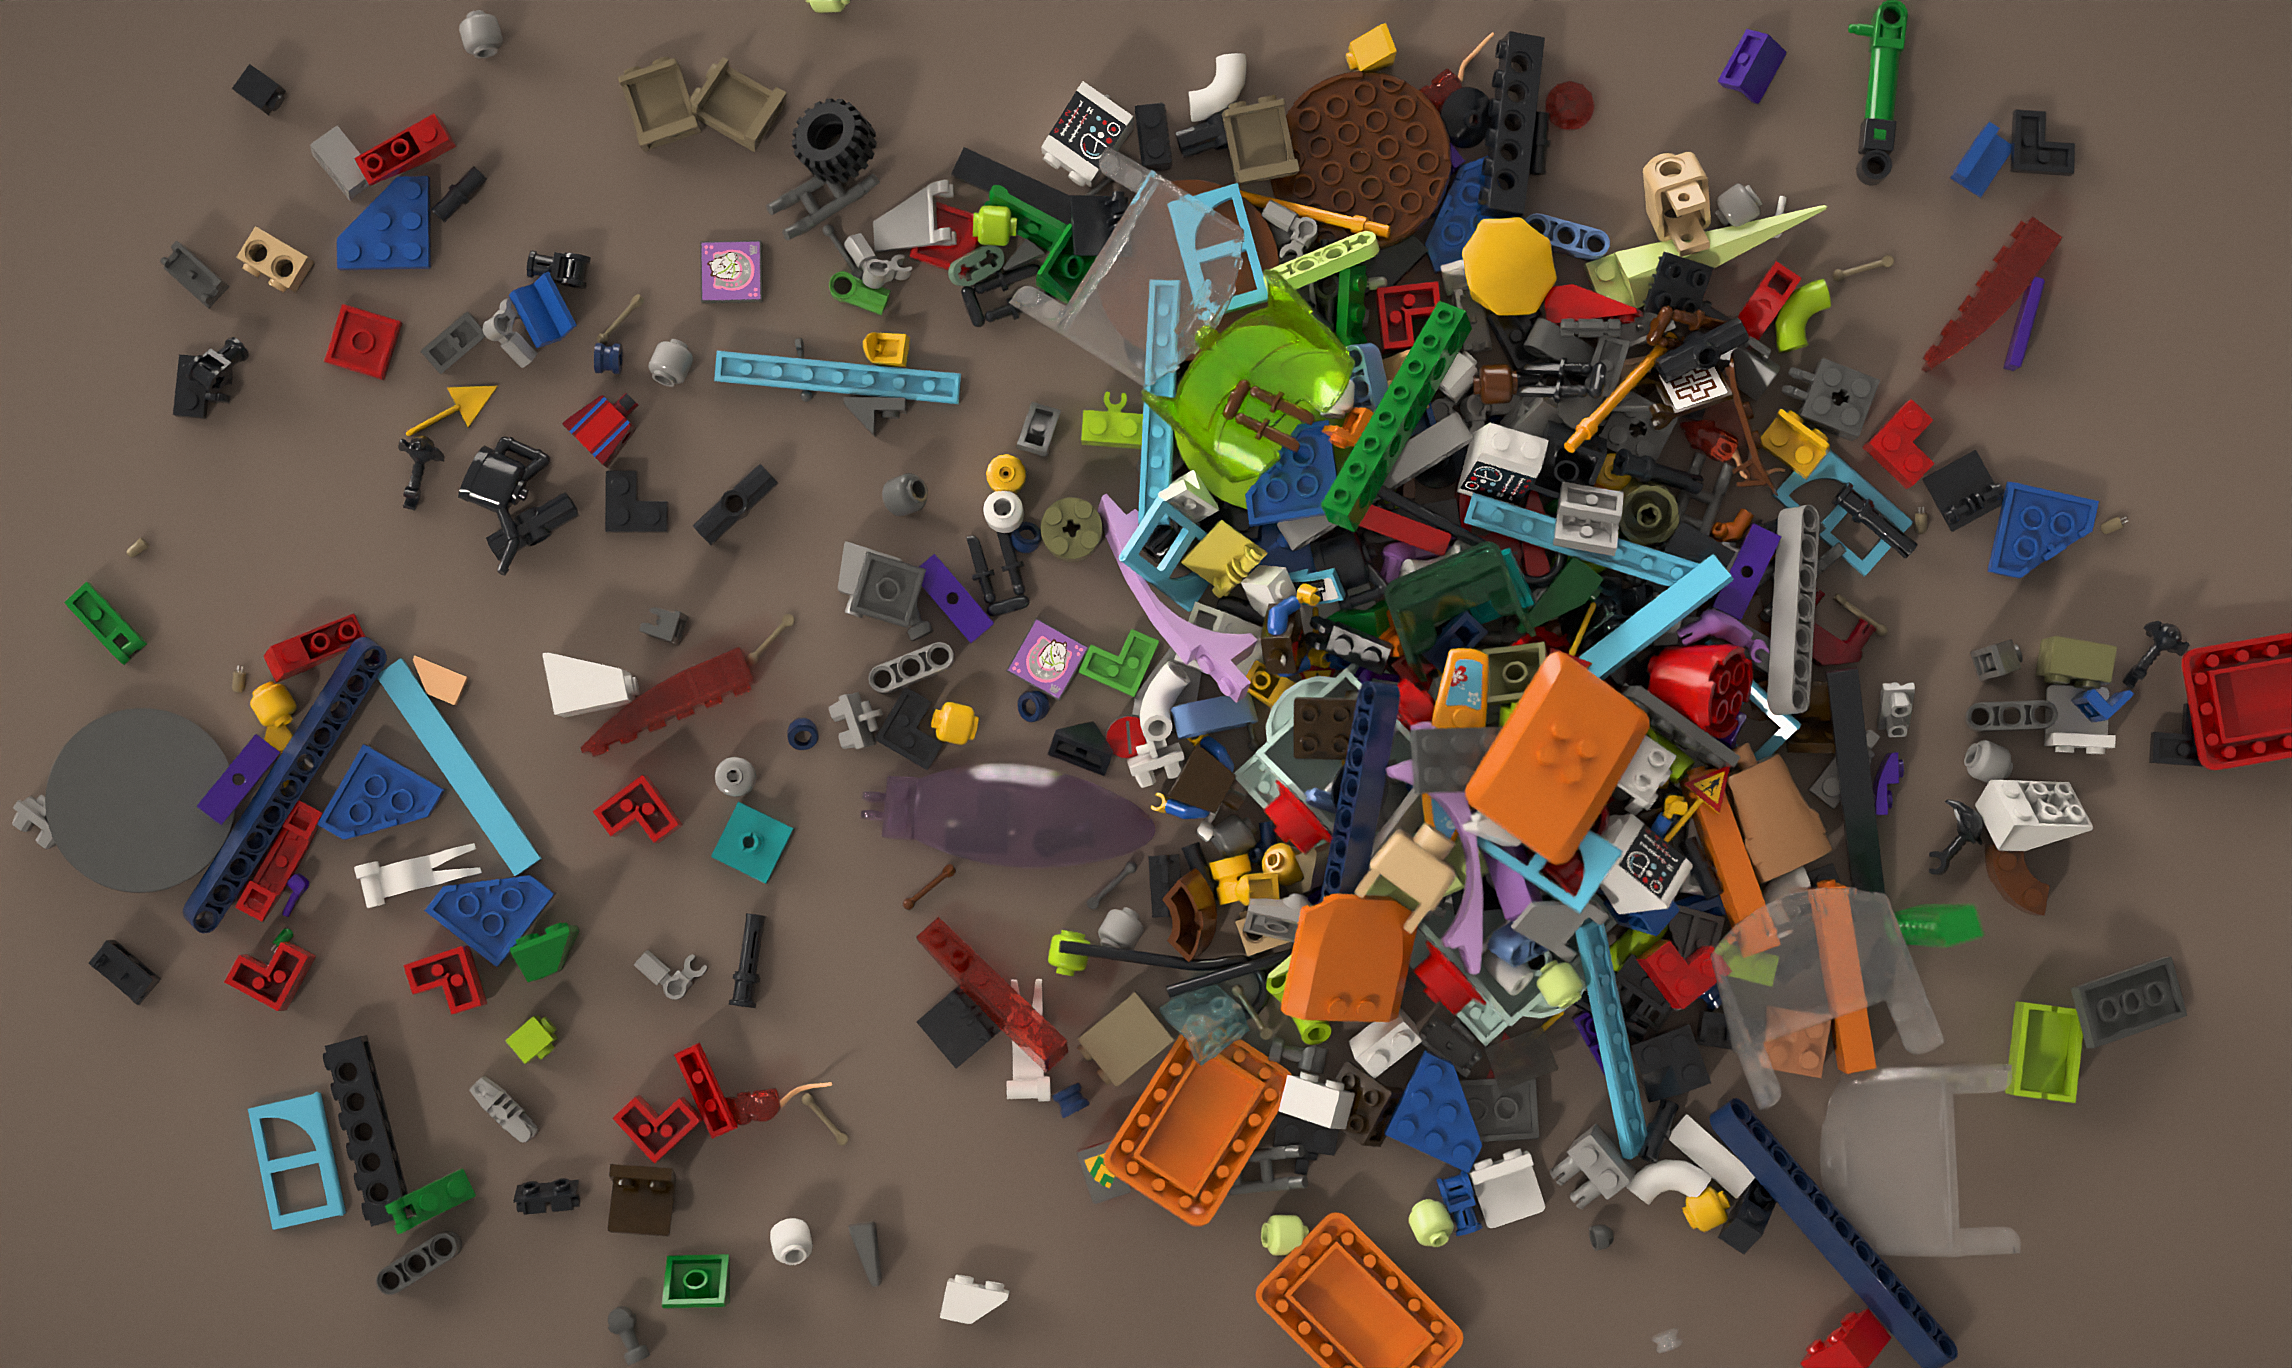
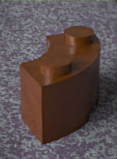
[1985,844,2050,916]
[1162,868,1217,962]

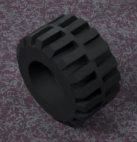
[792,98,877,184]

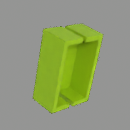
[2005,1001,2083,1103]

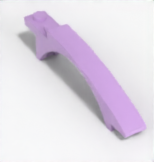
[1097,494,1257,703]
[1386,722,1483,975]

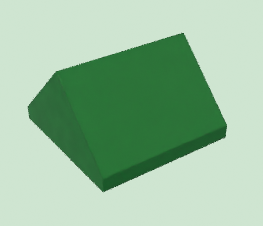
[1036,224,1097,308]
[662,1254,730,1308]

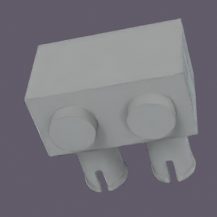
[1550,1124,1636,1210]

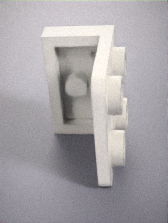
[2044,685,2116,754]
[1617,735,1676,816]
[1469,1148,1545,1228]

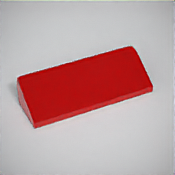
[1359,504,1451,556]
[674,1042,738,1139]

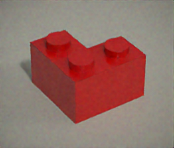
[1375,281,1440,354]
[1862,399,1935,489]
[592,775,683,843]
[1636,940,1731,1009]
[224,941,316,1011]
[403,945,488,1015]
[612,1095,703,1164]
[1800,1308,1892,1368]

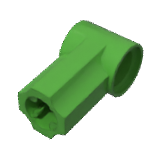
[829,271,891,316]

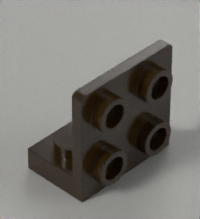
[1785,682,1835,753]
[1293,690,1359,760]
[1335,1061,1404,1147]
[607,1164,676,1237]

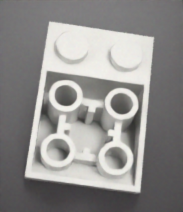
[1174,602,1265,677]
[1975,780,2093,851]

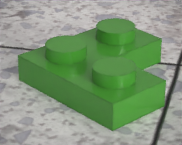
[1078,629,1159,698]

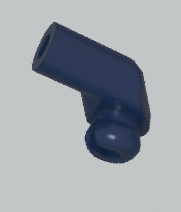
[1248,821,1277,865]

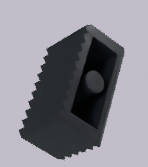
[1135,102,1172,173]

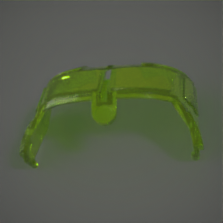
[1141,269,1355,484]

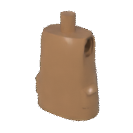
[1725,742,1833,884]

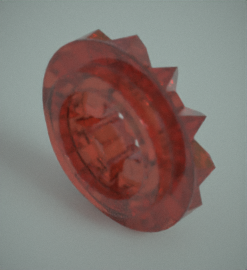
[1545,80,1595,130]

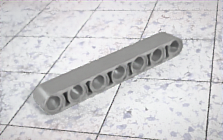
[1277,412,1474,551]
[1767,505,1820,716]

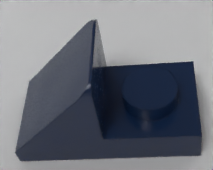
[1422,610,1489,674]

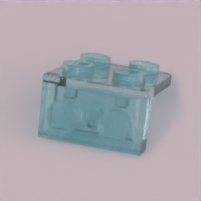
[1159,984,1249,1066]

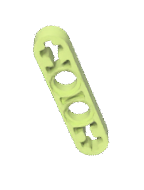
[1263,231,1380,296]

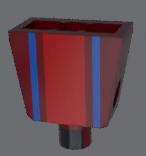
[562,393,639,468]

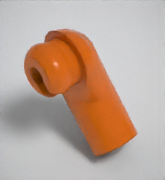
[1711,508,1754,542]

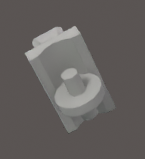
[1877,682,1915,737]
[829,692,883,749]
[12,795,56,849]

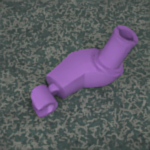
[1380,536,1456,590]
[1677,609,1770,663]

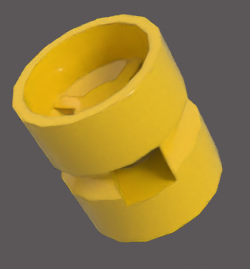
[1209,854,1252,905]

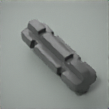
[1560,319,1621,338]

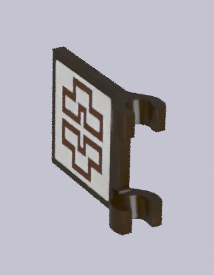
[1635,364,1733,430]

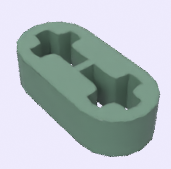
[948,245,1004,287]

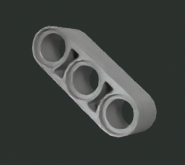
[868,642,955,694]

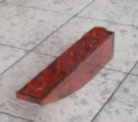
[1921,216,2063,373]
[580,647,757,757]
[916,917,1069,1073]

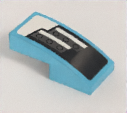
[1288,568,1345,605]

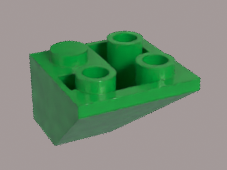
[509,922,579,982]

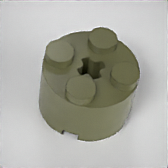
[1619,477,1679,545]
[1041,498,1103,562]

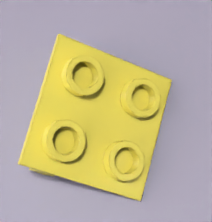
[1181,520,1268,598]

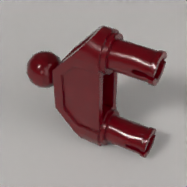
[1811,587,1877,674]

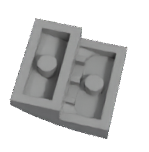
[1553,482,1624,556]

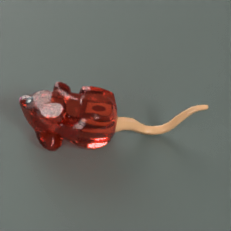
[1419,33,1494,113]
[1680,420,1786,479]
[725,1082,832,1125]

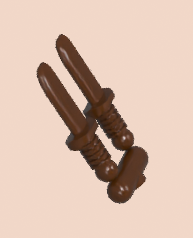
[1646,306,1727,350]
[1223,379,1315,453]

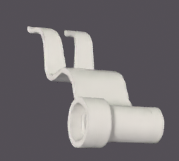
[354,843,482,908]
[1007,979,1051,1102]

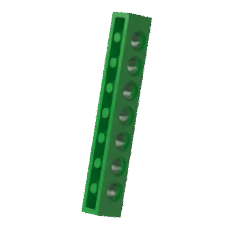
[1321,301,1472,532]
[1884,904,1984,947]

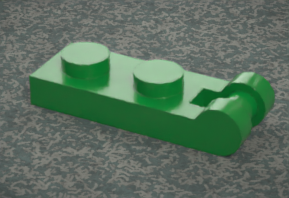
[983,185,1067,252]
[1335,264,1367,353]
[64,582,147,665]
[385,1168,476,1234]

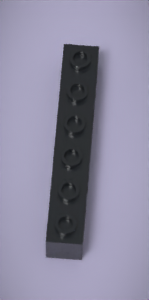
[1478,31,1545,219]
[323,1035,413,1227]

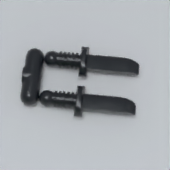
[961,264,1053,327]
[1516,358,1607,402]
[966,531,1030,617]

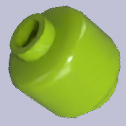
[973,205,1017,246]
[1048,930,1090,976]

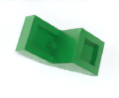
[1327,599,1394,638]

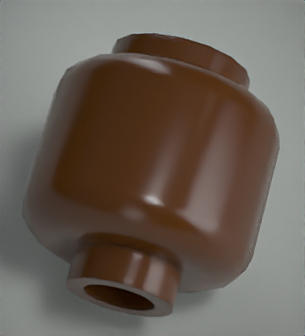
[1473,364,1518,405]

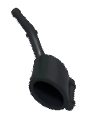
[458,436,550,575]
[1310,501,1392,610]

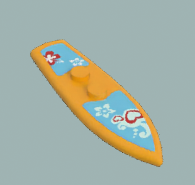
[1422,648,1489,842]

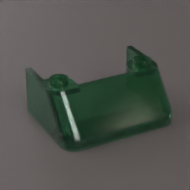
[1384,541,1537,683]

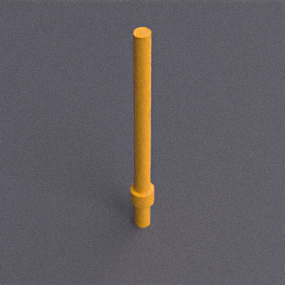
[1240,190,1391,238]
[1564,332,1678,453]

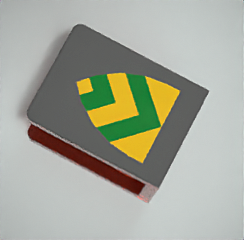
[1076,1138,1131,1204]

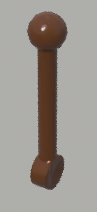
[903,864,956,910]

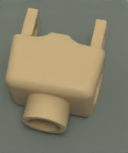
[1643,152,1711,257]
[1355,822,1455,934]

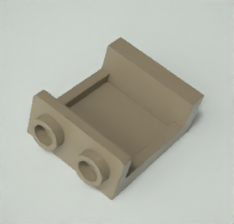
[618,57,702,152]
[690,57,787,152]
[1222,95,1300,186]
[1077,991,1174,1087]

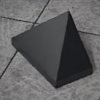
[1047,721,1114,776]

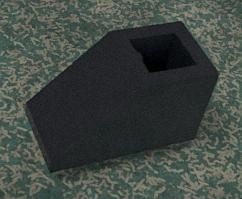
[1718,1178,1776,1255]

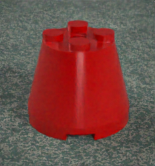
[1647,644,1753,738]

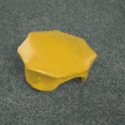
[1462,217,1557,316]

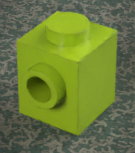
[505,1015,558,1064]

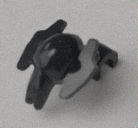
[398,436,445,511]
[2122,621,2190,689]
[1929,799,1984,875]

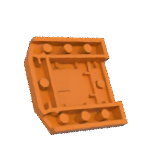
[1280,894,1418,1022]

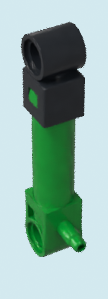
[1848,0,1908,186]

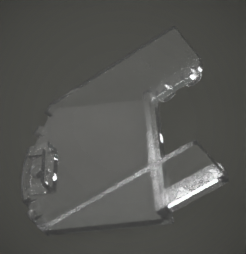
[1009,146,1245,388]
[1710,887,1945,1111]
[1820,1063,2021,1257]

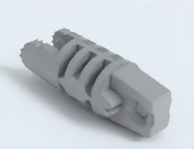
[469,1076,539,1143]

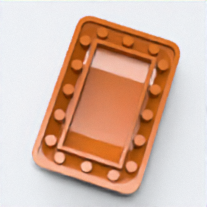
[1465,652,1650,864]
[1103,1016,1292,1227]
[1255,1212,1463,1368]

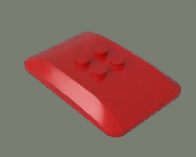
[2181,632,2292,770]

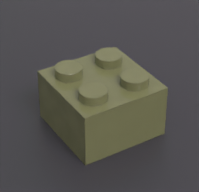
[2035,636,2117,690]

